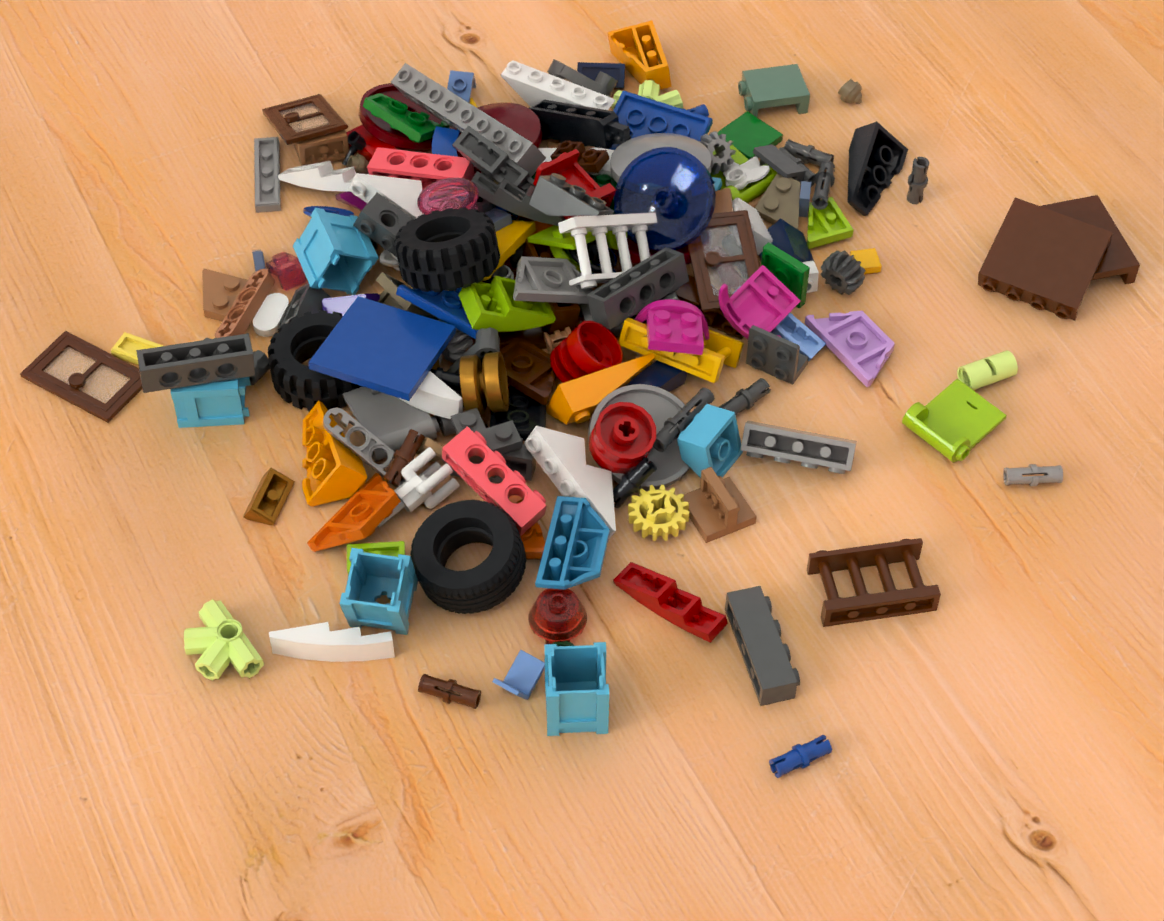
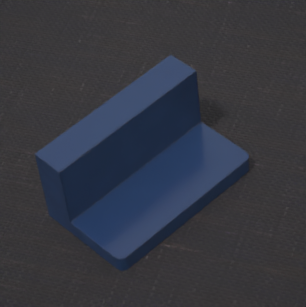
[577,62,625,88]

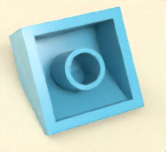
[677,404,743,478]

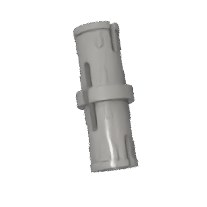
[1003,464,1063,486]

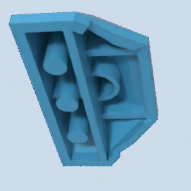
[535,496,610,590]

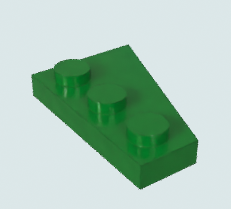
[363,93,450,143]

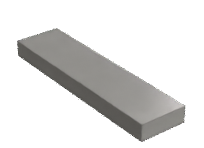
[254,137,281,213]

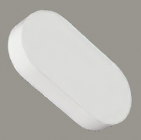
[253,293,289,337]

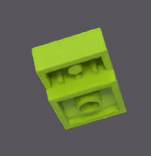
[458,276,556,332]

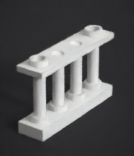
[558,213,657,289]

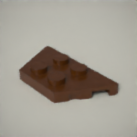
[465,337,557,406]

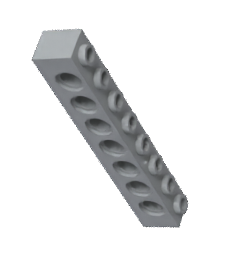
[391,63,546,177]

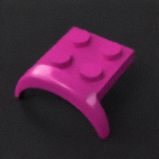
[719,265,801,339]
[634,299,709,355]

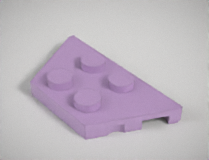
[805,311,895,387]

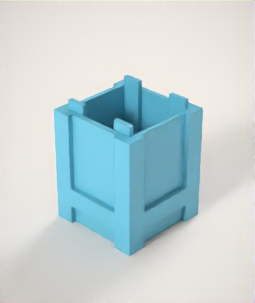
[293,207,379,295]
[171,377,251,428]
[339,548,418,635]
[544,642,609,736]

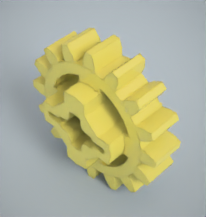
[628,484,690,541]

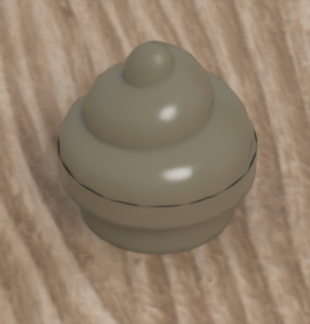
[838,79,862,104]
[346,154,369,174]

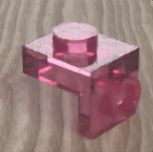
[266,252,307,291]

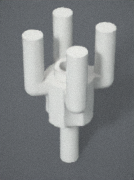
[377,447,460,528]

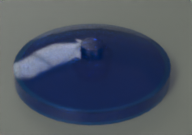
[614,147,716,252]

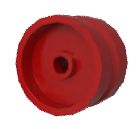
[589,402,656,474]

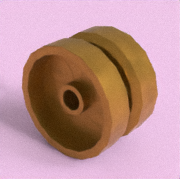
[459,352,509,415]

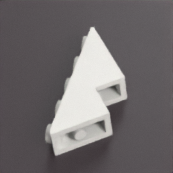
[500,60,615,110]
[349,173,453,220]
[524,426,616,541]

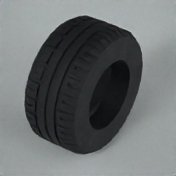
[410,500,526,614]

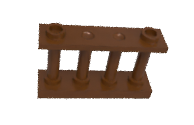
[807,538,941,627]

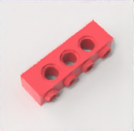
[367,147,475,198]
[442,426,547,537]

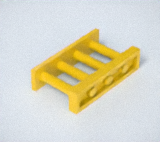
[619,318,744,383]

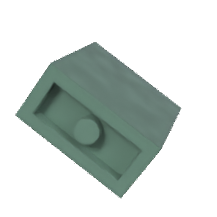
[738,64,810,117]

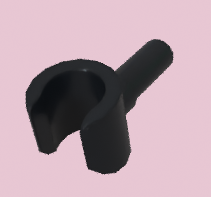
[342,131,366,166]

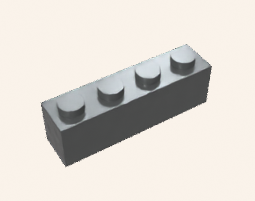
[725,586,800,706]

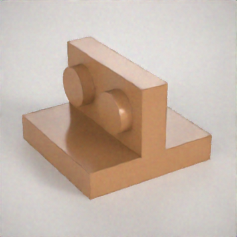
[683,467,757,543]

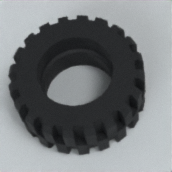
[394,208,500,292]
[268,310,362,411]

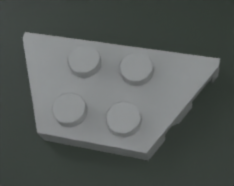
[513,256,593,304]

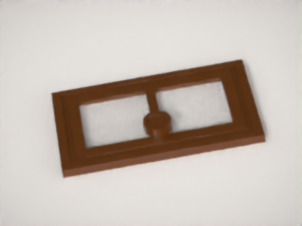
[262,94,348,145]
[682,210,761,312]
[20,331,143,423]

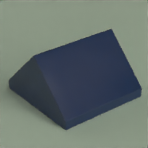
[758,219,814,262]

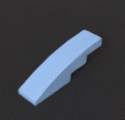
[734,286,826,361]

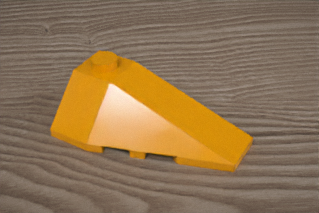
[546,353,655,425]
[302,401,368,507]

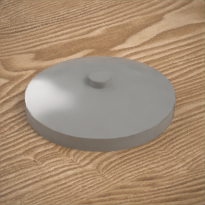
[610,133,711,196]
[588,384,691,491]

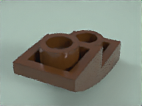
[550,141,610,173]

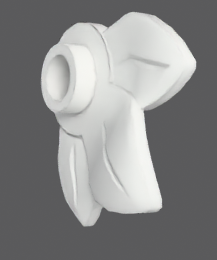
[723,156,770,191]

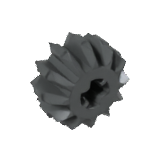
[820,250,866,295]

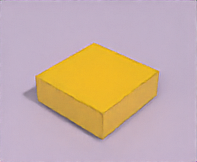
[850,248,882,274]

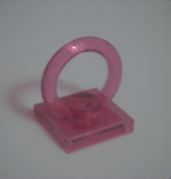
[417,178,479,215]

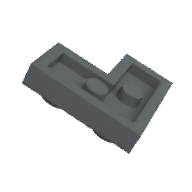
[451,408,522,463]

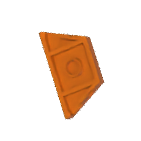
[307,473,401,552]

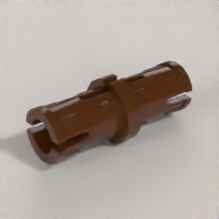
[383,429,426,487]
[418,674,481,709]

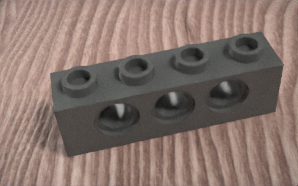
[353,193,414,257]
[587,247,689,329]
[136,333,255,393]

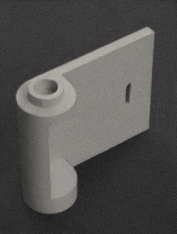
[343,386,440,462]

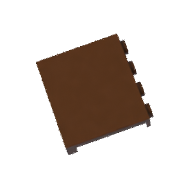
[1041,195,1140,284]
[978,198,1113,321]

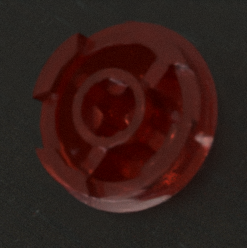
[528,588,587,644]

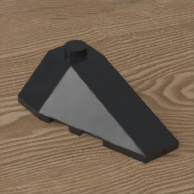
[848,121,908,216]

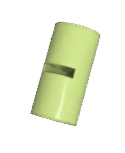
[957,350,1018,390]

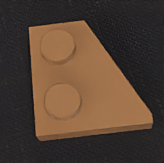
[202,269,248,321]

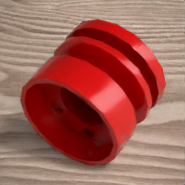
[550,321,623,383]

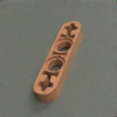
[215,269,275,338]

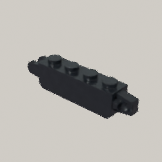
[529,100,631,149]

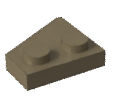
[755,173,800,229]

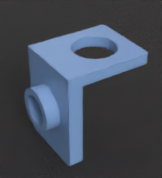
[447,70,476,103]
[492,650,545,700]

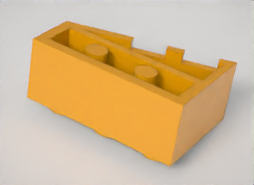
[607,20,672,90]

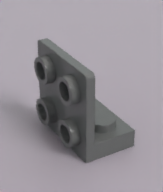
[746,325,809,385]

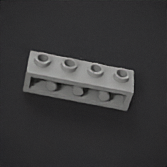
[740,421,857,474]

